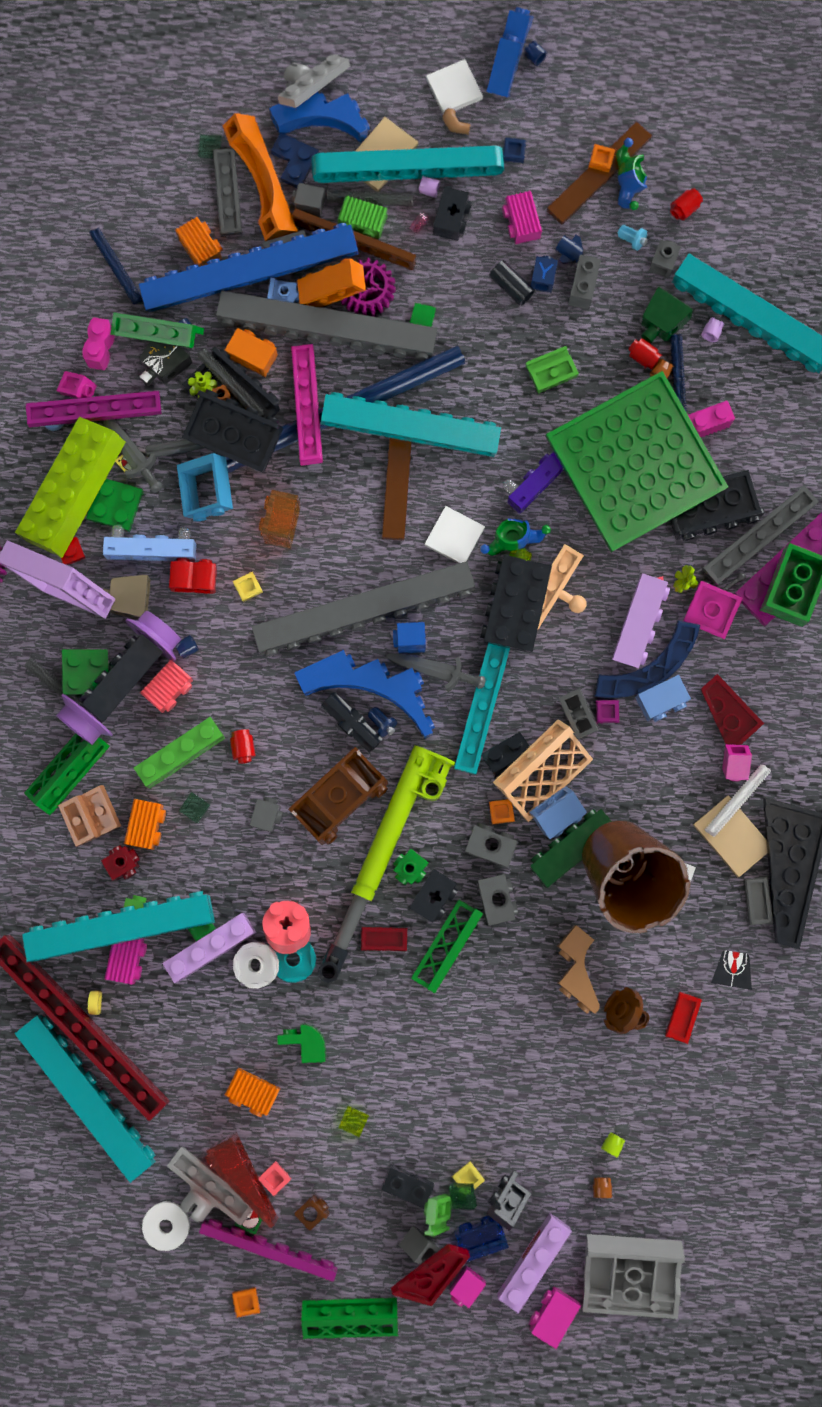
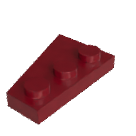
[700,674,764,745]
[391,1244,470,1307]

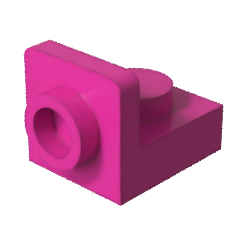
[56,371,97,398]

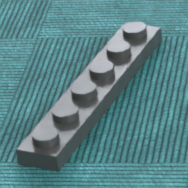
[702,485,819,586]

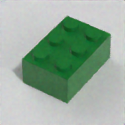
[760,543,822,627]

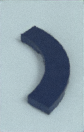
[594,621,700,698]

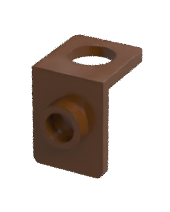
[295,1195,330,1231]

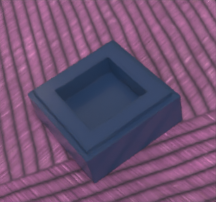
[503,138,526,163]

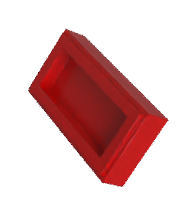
[665,992,702,1044]

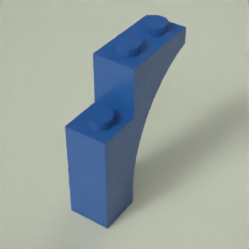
[486,7,534,97]
[269,92,370,143]

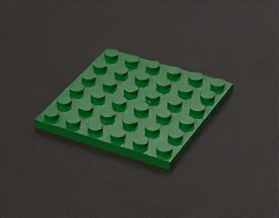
[545,371,728,553]

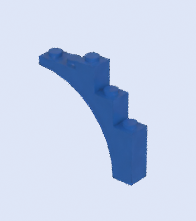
[294,650,435,739]

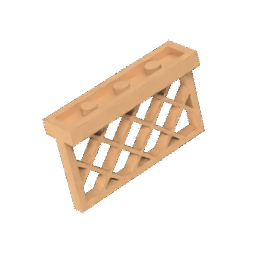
[493,719,593,822]

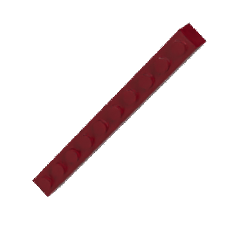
[0,935,171,1121]

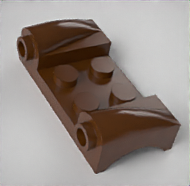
[288,747,388,845]

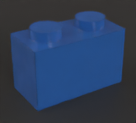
[393,622,426,654]

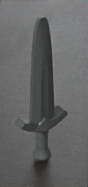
[103,419,162,493]
[386,653,486,692]

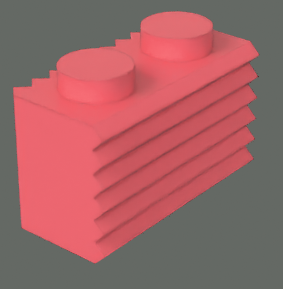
[140,660,193,713]

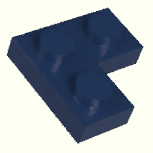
[271,132,319,189]

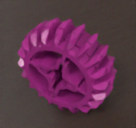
[341,258,396,317]

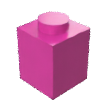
[722,744,752,782]
[449,1265,486,1308]

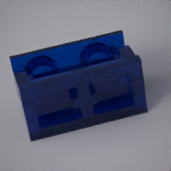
[454,1215,509,1262]

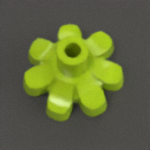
[188,372,217,399]
[673,565,698,593]

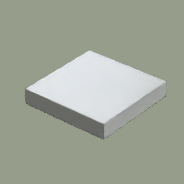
[426,59,483,114]
[425,506,485,564]

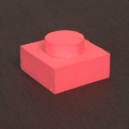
[258,1161,292,1196]

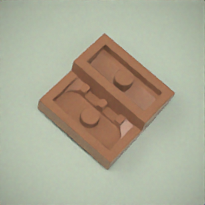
[58,785,122,847]

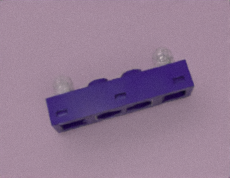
[502,452,564,514]

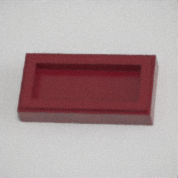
[361,927,408,951]

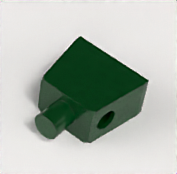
[641,287,693,344]

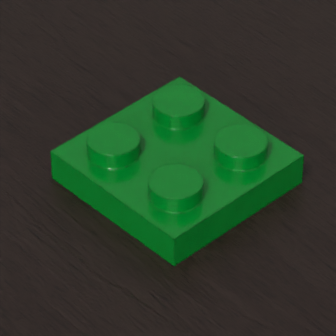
[86,479,144,532]
[61,649,108,696]

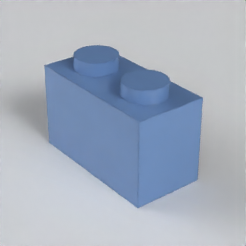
[635,675,691,722]
[529,786,587,839]

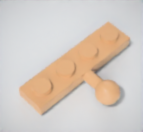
[537,544,587,631]

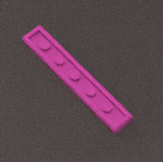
[291,344,323,466]

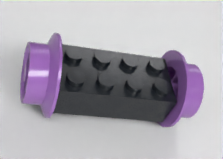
[56,611,181,745]

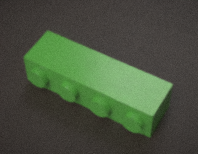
[134,717,226,789]

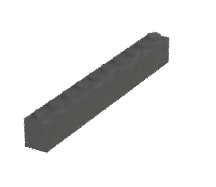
[216,291,438,362]
[251,561,475,657]

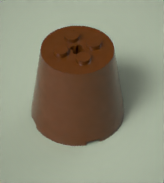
[582,820,690,933]

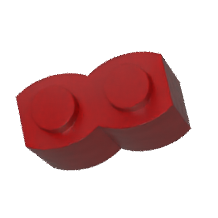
[169,558,217,594]

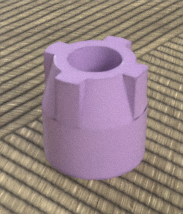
[419,176,440,198]
[701,318,724,343]

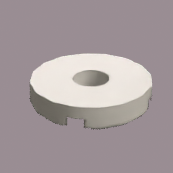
[233,942,279,988]
[142,1201,190,1251]

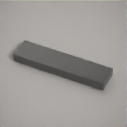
[213,148,242,236]

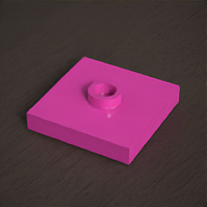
[683,581,743,639]

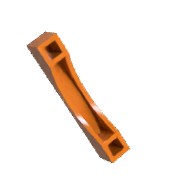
[222,113,297,241]

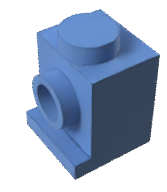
[267,278,299,303]

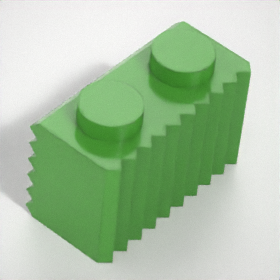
[338,196,387,239]

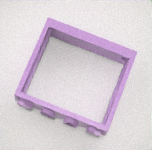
[0,540,115,619]

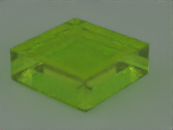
[338,1105,369,1137]

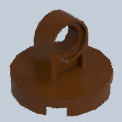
[603,987,650,1034]

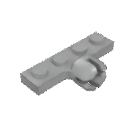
[278,55,350,108]
[167,1147,256,1226]

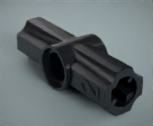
[321,692,383,753]

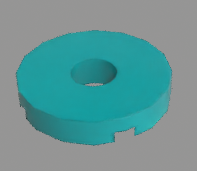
[273,942,316,983]

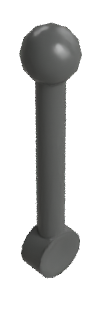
[722,573,746,591]

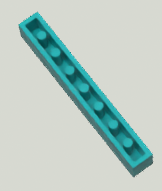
[672,254,822,374]
[320,392,501,457]
[22,891,215,962]
[15,1015,156,1183]

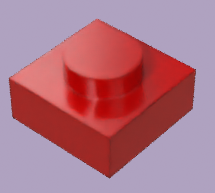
[61,537,86,566]

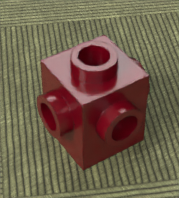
[101,845,140,881]

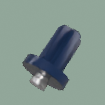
[368,707,397,737]

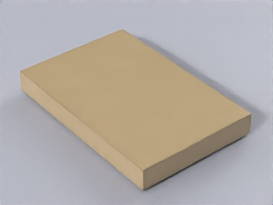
[356,117,418,192]
[693,795,769,878]

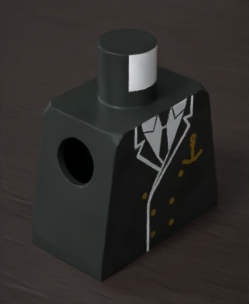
[139,341,192,386]

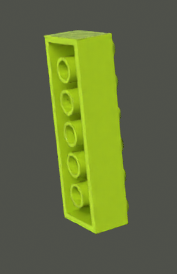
[15,417,126,558]

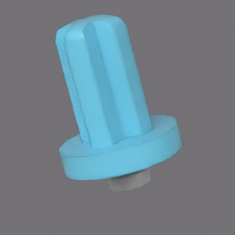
[618,225,648,251]

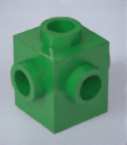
[393,849,429,885]

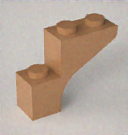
[557,925,600,1014]

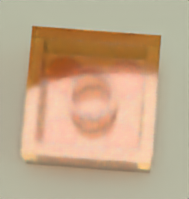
[259,490,301,549]

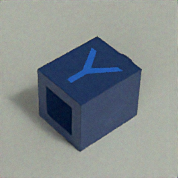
[531,256,558,293]

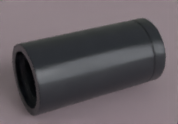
[489,260,535,306]

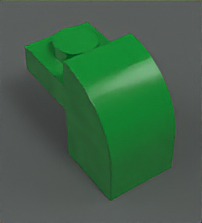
[277,1024,326,1063]

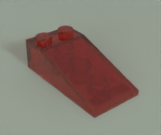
[205,1132,278,1228]

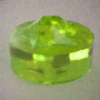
[509,548,532,561]

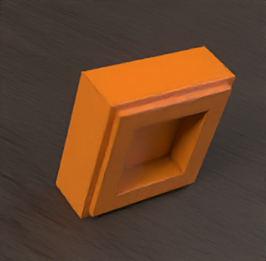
[589,144,615,172]
[489,799,515,825]
[232,1287,260,1318]

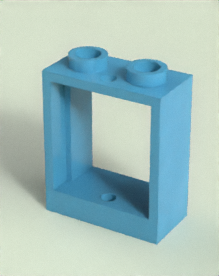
[177,453,233,522]

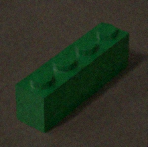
[529,809,612,888]

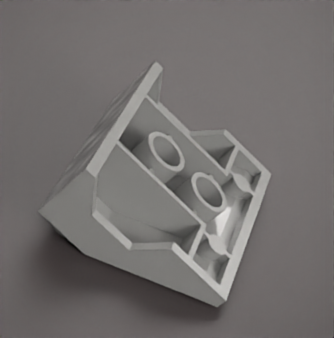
[582,1234,685,1319]

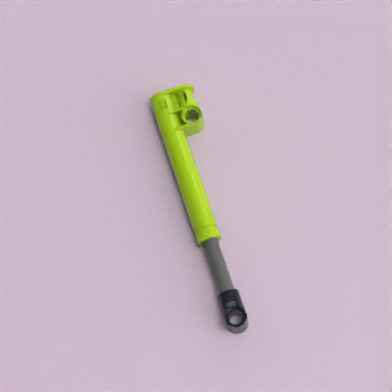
[318,745,456,983]

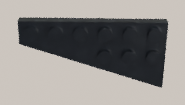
[763,797,822,949]

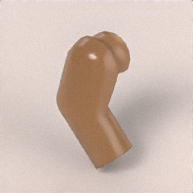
[443,108,470,135]

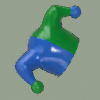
[616,138,647,210]
[480,518,551,556]

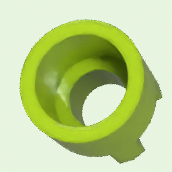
[601,1132,626,1158]

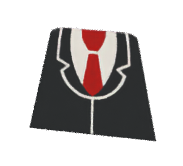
[711,950,752,990]

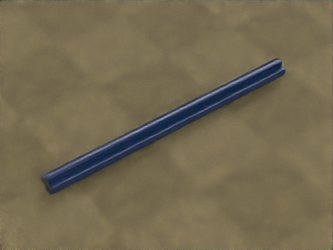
[220,345,465,473]

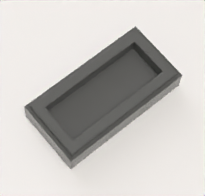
[743,877,773,925]

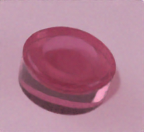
[409,211,429,234]

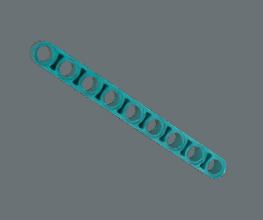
[311,146,504,183]

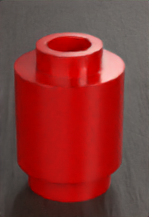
[670,188,703,221]
[628,338,662,370]
[230,729,256,764]

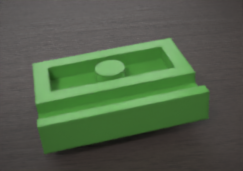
[525,346,579,393]
[424,1194,453,1236]

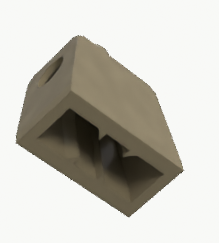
[103,575,151,619]

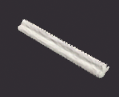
[705,765,771,837]

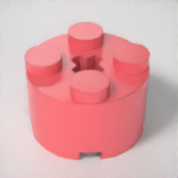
[263,901,311,954]

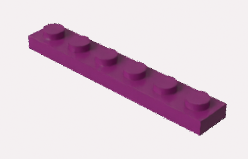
[26,391,162,428]
[199,1218,338,1282]

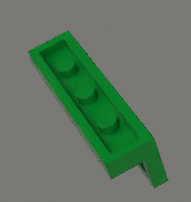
[110,312,204,348]
[24,733,110,815]
[411,899,483,994]
[301,1298,398,1339]

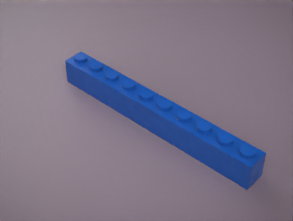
[139,223,359,312]

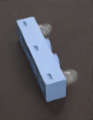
[103,525,196,562]

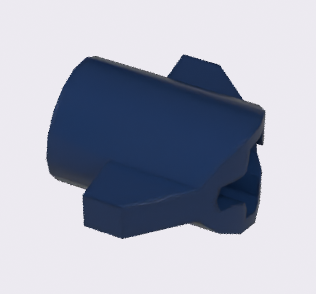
[555,235,583,264]

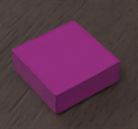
[595,700,620,724]

